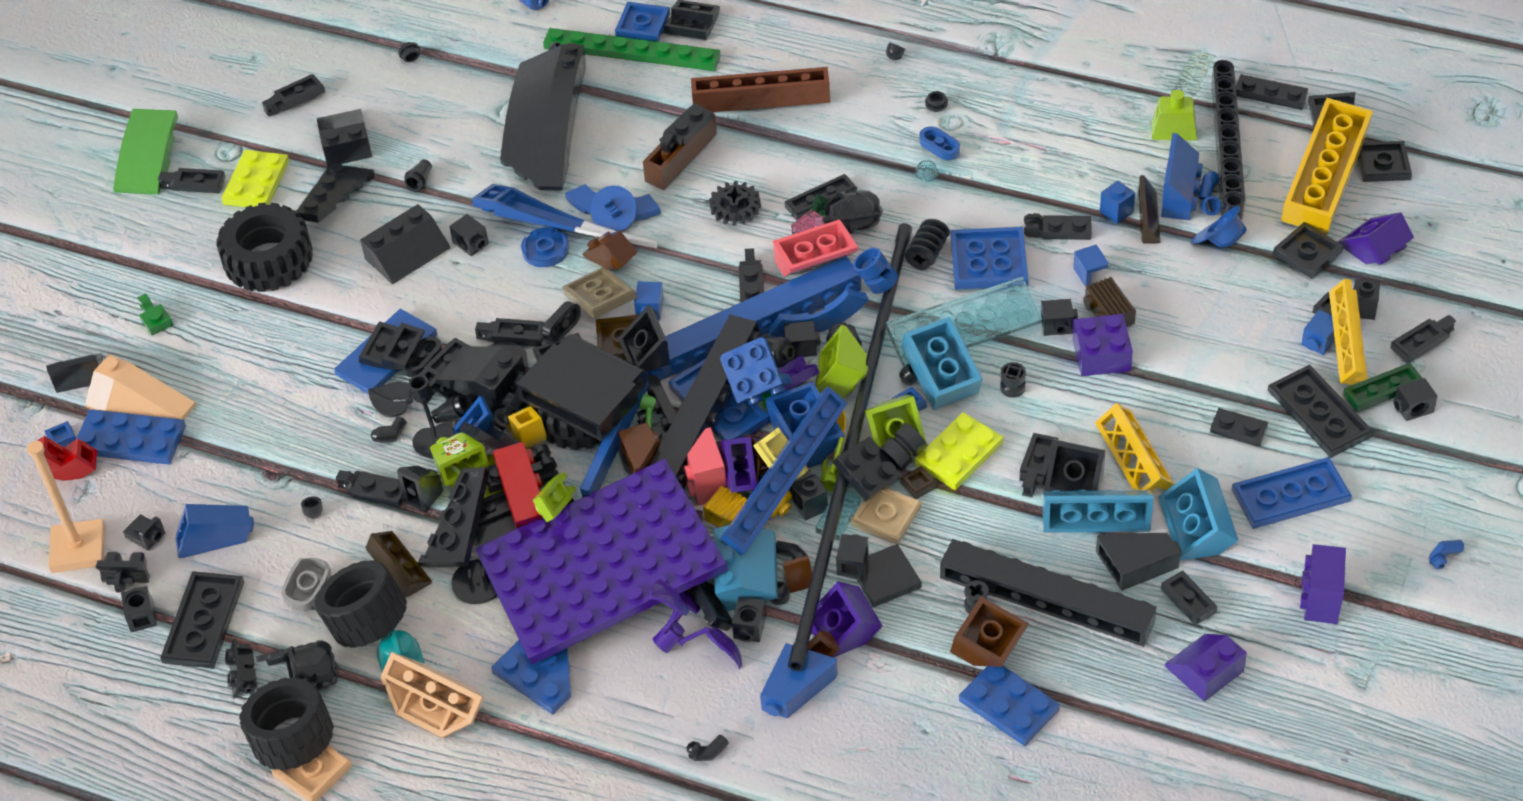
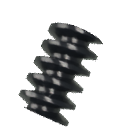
[905,219,950,270]

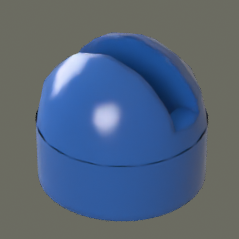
[1200,196,1221,215]

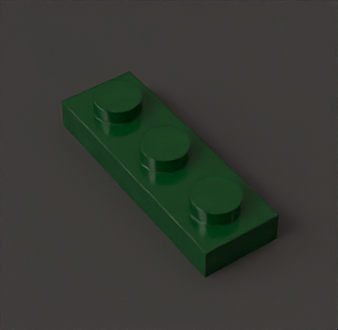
[1343,363,1422,412]

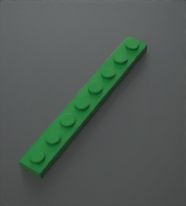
[543,28,721,71]

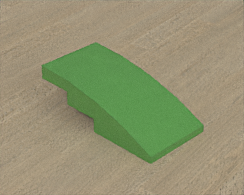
[113,109,178,195]

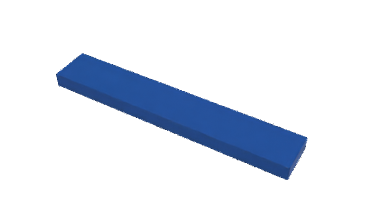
[580,380,649,498]

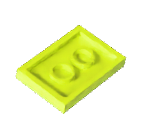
[221,150,289,207]
[915,412,1004,490]

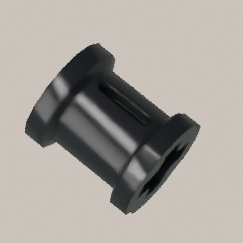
[964,580,989,614]

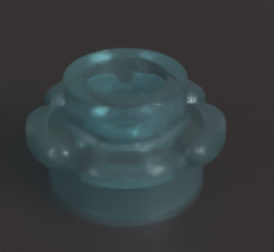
[915,160,939,182]

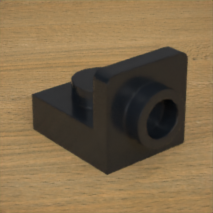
[123,514,166,550]

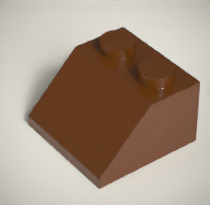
[950,596,1029,667]

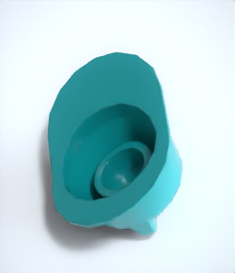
[377,628,425,673]

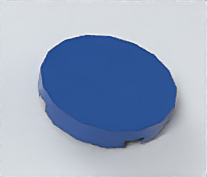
[521,227,569,267]

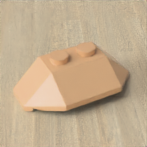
[380,652,484,738]

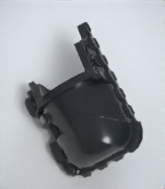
[822,190,883,234]
[256,640,339,691]

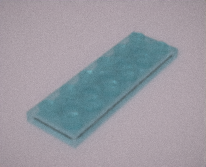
[885,277,1042,367]

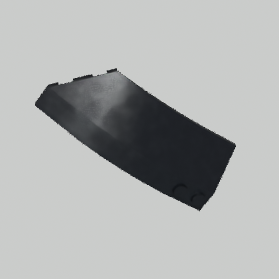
[500,43,586,190]

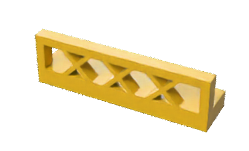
[1329,278,1368,385]
[1095,403,1175,492]

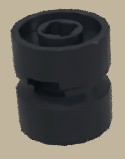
[879,422,928,472]

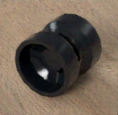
[1000,362,1026,398]

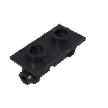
[225,638,257,698]

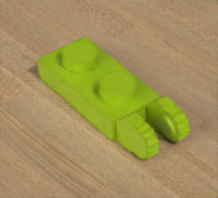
[533,472,576,522]

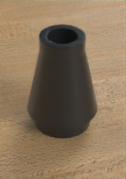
[404,159,432,191]
[431,395,470,424]

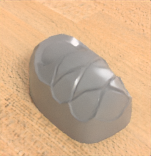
[282,558,331,612]

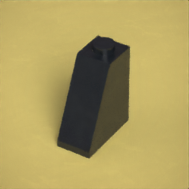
[1096,533,1182,591]

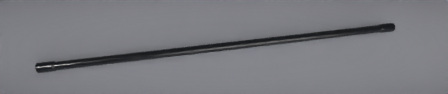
[788,223,912,671]

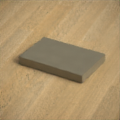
[562,267,637,319]

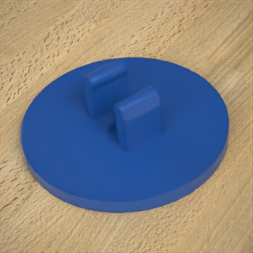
[590,185,637,231]

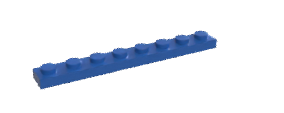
[721,387,848,555]

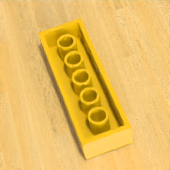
[1281,98,1373,235]

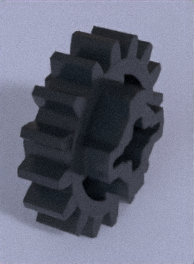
[709,181,761,226]

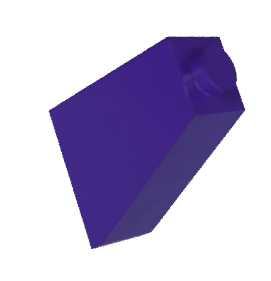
[716,437,757,493]

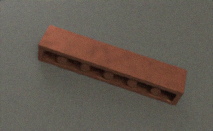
[691,67,830,112]

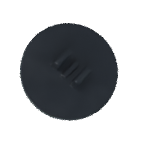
[452,559,497,604]

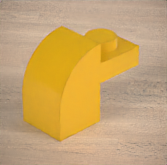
[506,406,546,450]

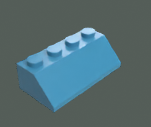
[1042,489,1154,533]

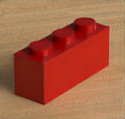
[493,442,544,529]

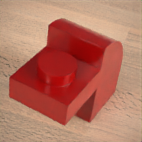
[37,436,97,481]

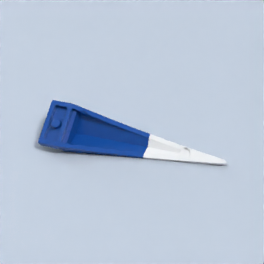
[473,184,657,248]

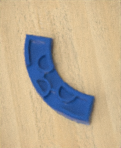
[565,184,661,221]
[768,289,869,337]

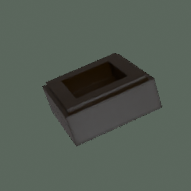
[900,466,937,499]

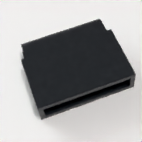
[517,334,648,441]

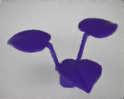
[649,579,742,669]

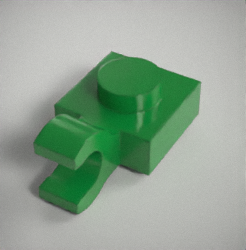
[137,293,173,336]

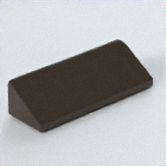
[1138,175,1161,244]
[366,531,432,598]

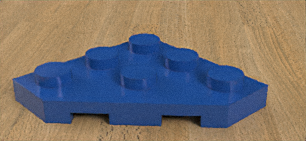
[491,640,571,715]

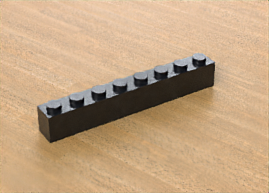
[649,315,762,489]
[940,539,1157,647]

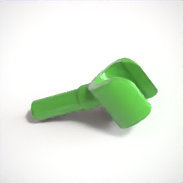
[639,394,656,429]

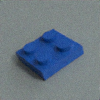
[615,1,670,42]

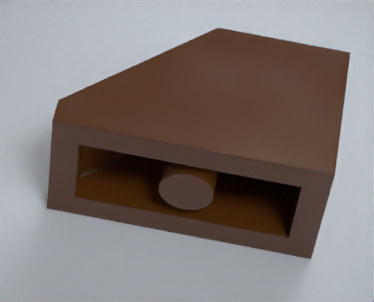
[619,422,660,474]

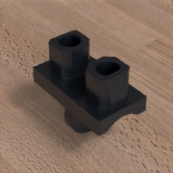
[96,552,150,593]

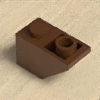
[582,230,638,271]

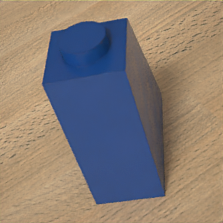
[175,504,254,558]
[760,643,838,718]

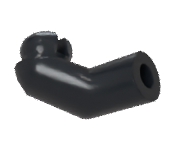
[371,417,407,443]
[776,540,808,560]

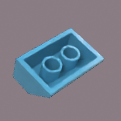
[1158,468,1239,561]
[714,525,778,611]

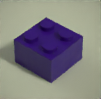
[1072,314,1133,377]
[1300,544,1346,624]

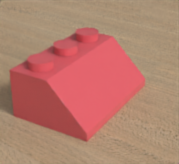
[772,219,859,277]

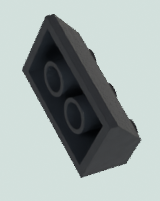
[360,204,450,284]

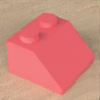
[684,428,727,506]

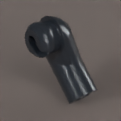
[686,734,729,761]

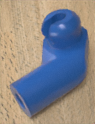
[1198,171,1220,200]
[1429,539,1464,569]

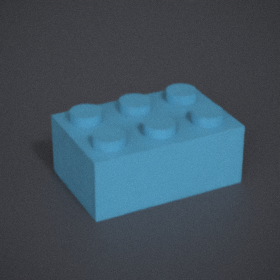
[901,317,983,410]

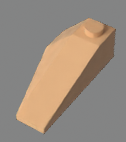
[85,354,196,420]

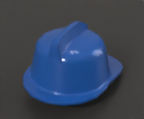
[1191,206,1247,247]

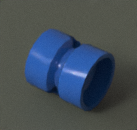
[853,247,898,294]

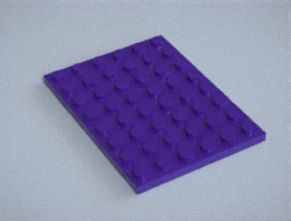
[475,459,728,665]

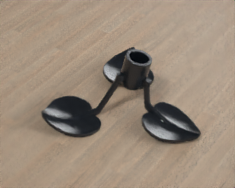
[368,374,467,459]

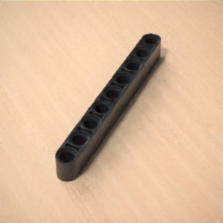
[1211,60,1245,220]

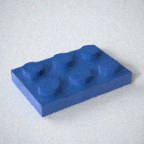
[959,666,1060,746]

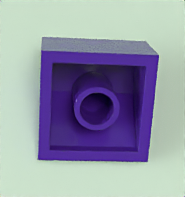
[1338,212,1414,265]
[812,581,883,658]
[1165,634,1247,702]

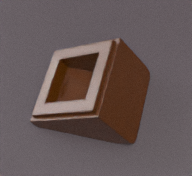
[782,556,812,593]

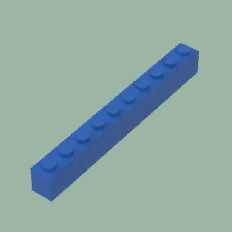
[648,256,861,382]

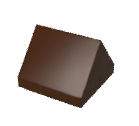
[808,631,840,657]

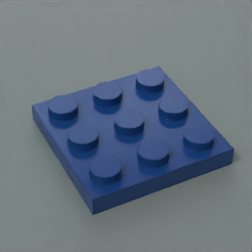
[950,227,1028,290]

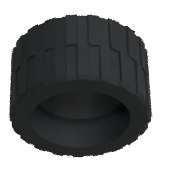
[314,560,407,648]
[239,677,334,770]

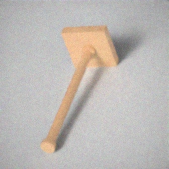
[27,441,105,573]

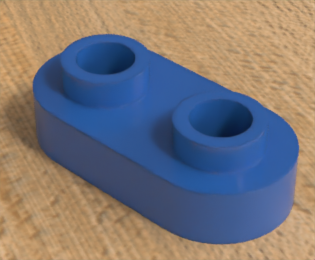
[919,126,960,160]

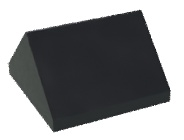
[618,305,670,371]
[46,353,103,393]
[1043,439,1106,491]

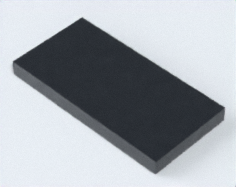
[1268,364,1373,458]
[160,571,245,669]

